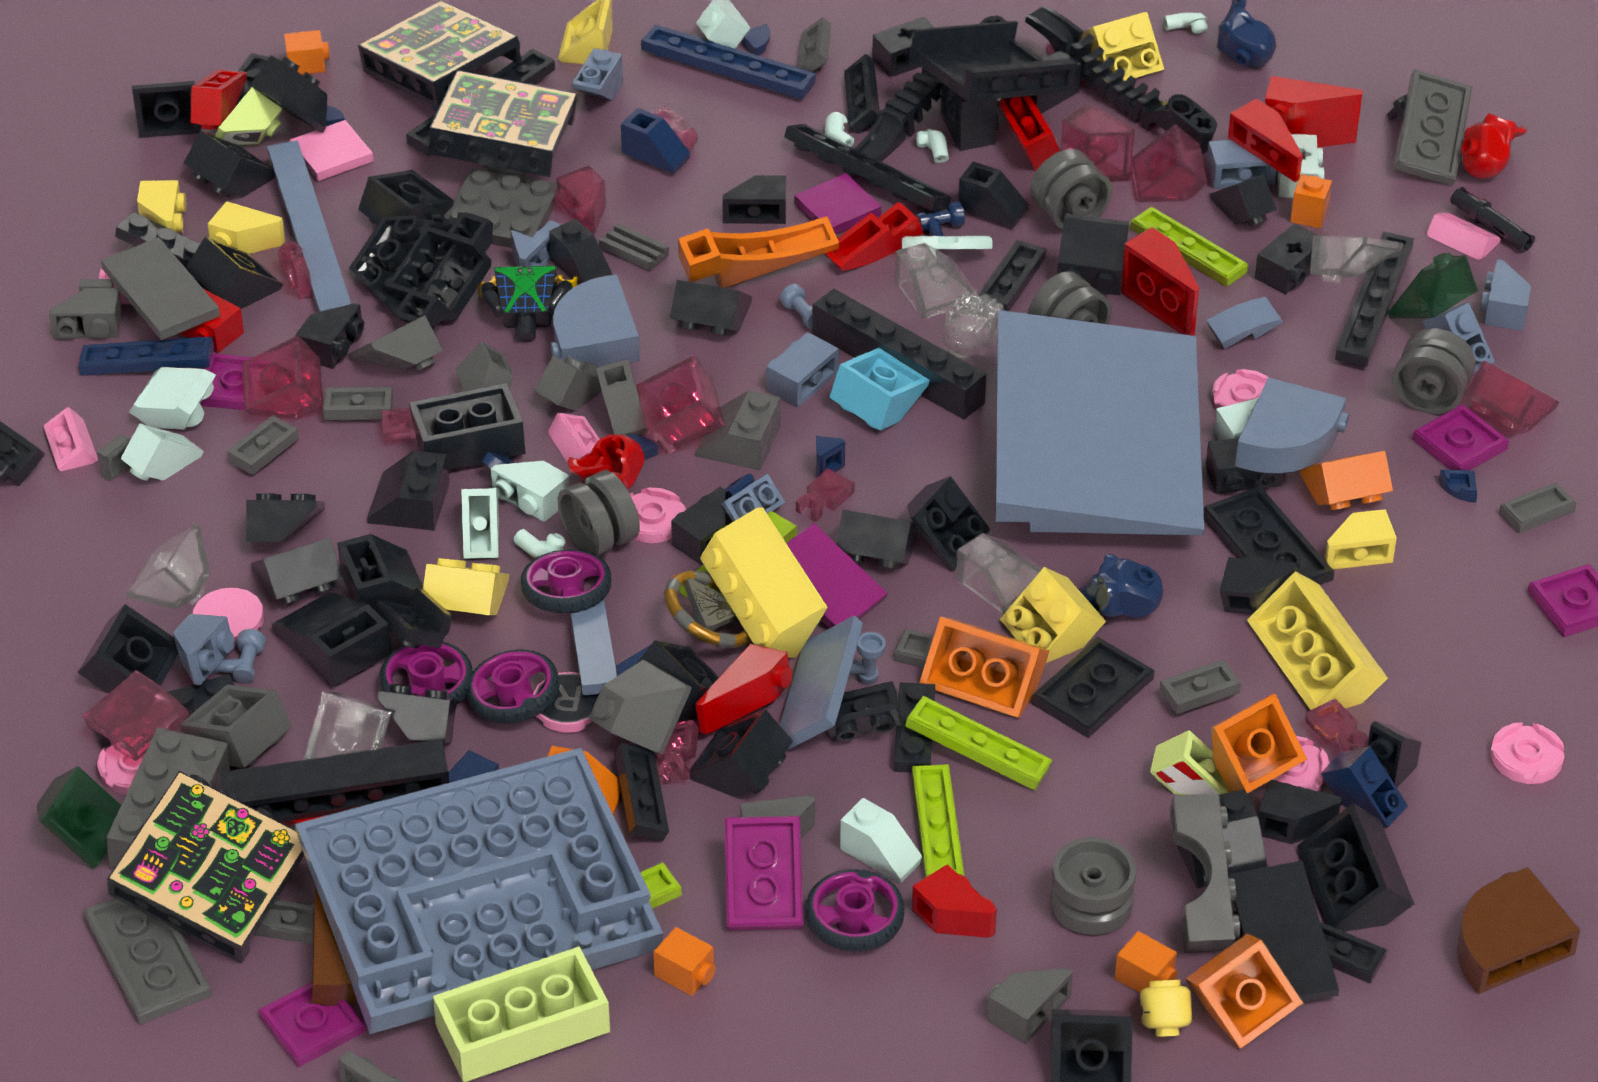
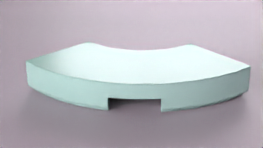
[902,236,992,250]

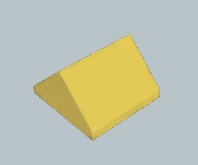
[558,0,613,64]

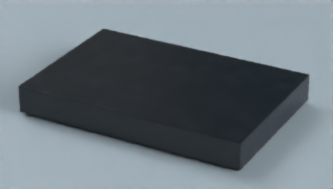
[1031,637,1155,738]

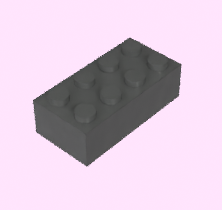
[107,727,230,867]

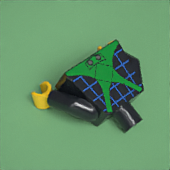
[478,265,577,342]

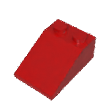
[1265,76,1363,148]
[1121,227,1200,336]

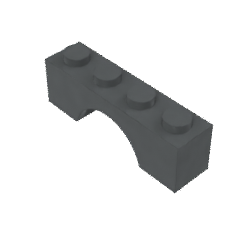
[1169,794,1240,953]

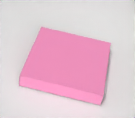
[290,120,374,181]

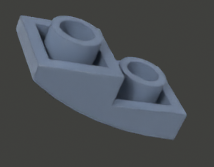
[1206,297,1283,349]
[721,473,786,522]

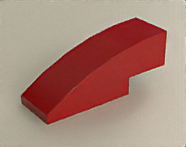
[824,202,924,271]

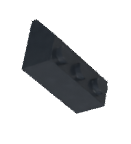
[409,383,526,469]
[1297,803,1414,932]

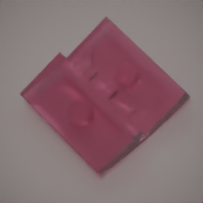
[82,671,190,761]

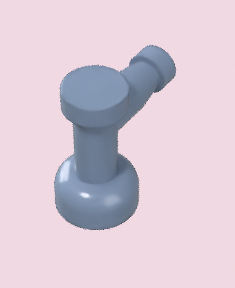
[779,284,812,329]
[211,629,266,683]
[849,632,886,684]

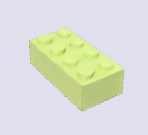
[433,947,610,1082]

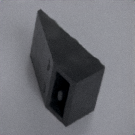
[272,592,392,686]

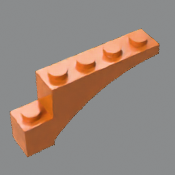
[678,216,839,288]

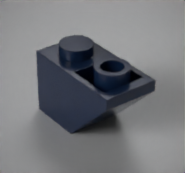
[620,108,690,174]
[1320,746,1408,828]

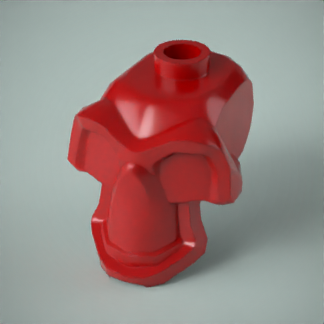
[1461,113,1527,179]
[568,434,645,491]

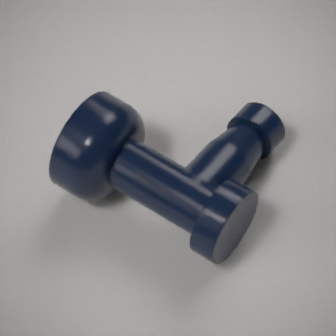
[916,201,965,236]

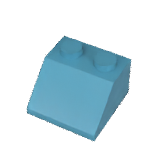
[829,348,930,431]

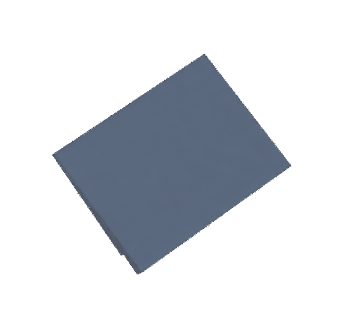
[996,310,1204,535]
[295,748,663,1034]

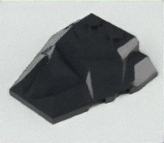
[349,212,493,327]

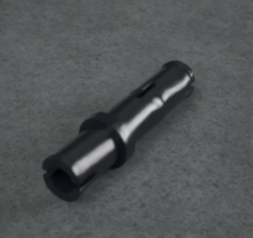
[1450,187,1535,253]

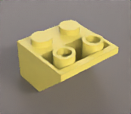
[1082,12,1164,81]
[423,558,510,615]
[1000,567,1106,663]

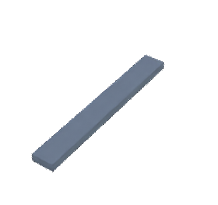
[267,140,351,312]

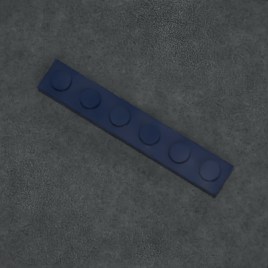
[641,24,816,99]

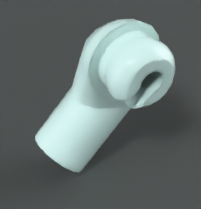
[1163,13,1208,34]
[825,112,854,147]
[916,129,949,163]
[514,529,565,558]

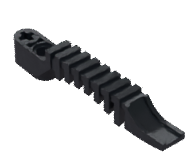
[1025,5,1217,154]
[855,16,1006,162]

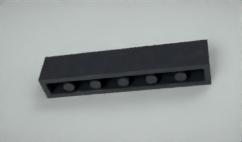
[812,288,987,420]
[220,740,449,822]

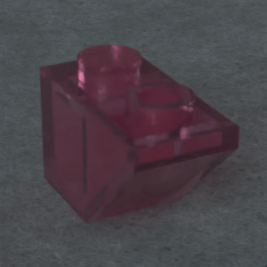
[555,165,606,234]

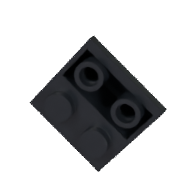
[337,534,423,611]

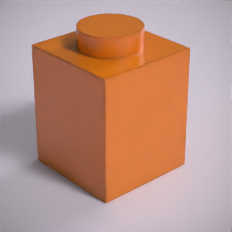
[284,30,330,75]
[1290,174,1332,229]
[654,927,716,996]
[1115,931,1178,993]

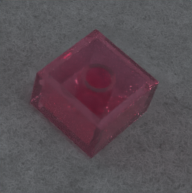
[636,355,725,454]

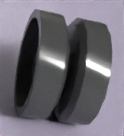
[1030,149,1112,229]
[1028,271,1112,324]
[1392,328,1476,414]
[557,470,640,557]
[1050,837,1137,935]

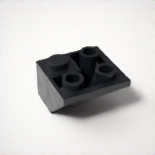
[907,476,991,571]
[246,493,325,542]

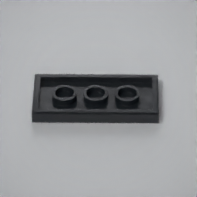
[1203,486,1335,585]
[1228,860,1339,1002]

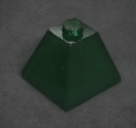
[1388,252,1478,319]
[36,766,121,869]

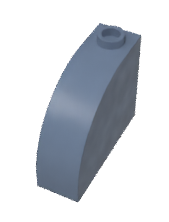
[550,274,640,367]
[1235,377,1350,473]

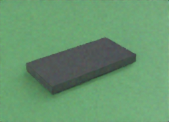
[1393,69,1472,186]
[101,237,220,340]
[83,898,212,1025]

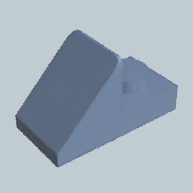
[511,220,561,266]

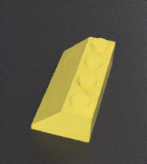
[700,508,828,658]
[1247,571,1388,717]

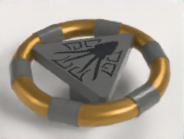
[664,570,752,648]

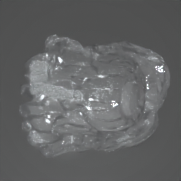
[942,292,1004,359]

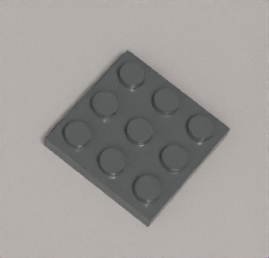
[445,168,561,248]

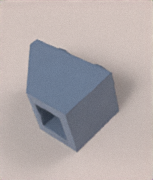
[572,48,623,101]
[1480,259,1532,331]
[1422,302,1495,373]
[173,614,235,685]

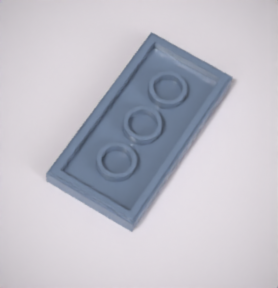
[780,615,863,750]

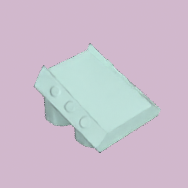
[129,367,216,430]

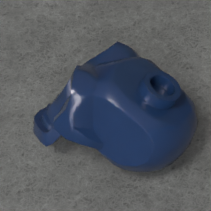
[1217,0,1277,68]
[1078,553,1164,618]

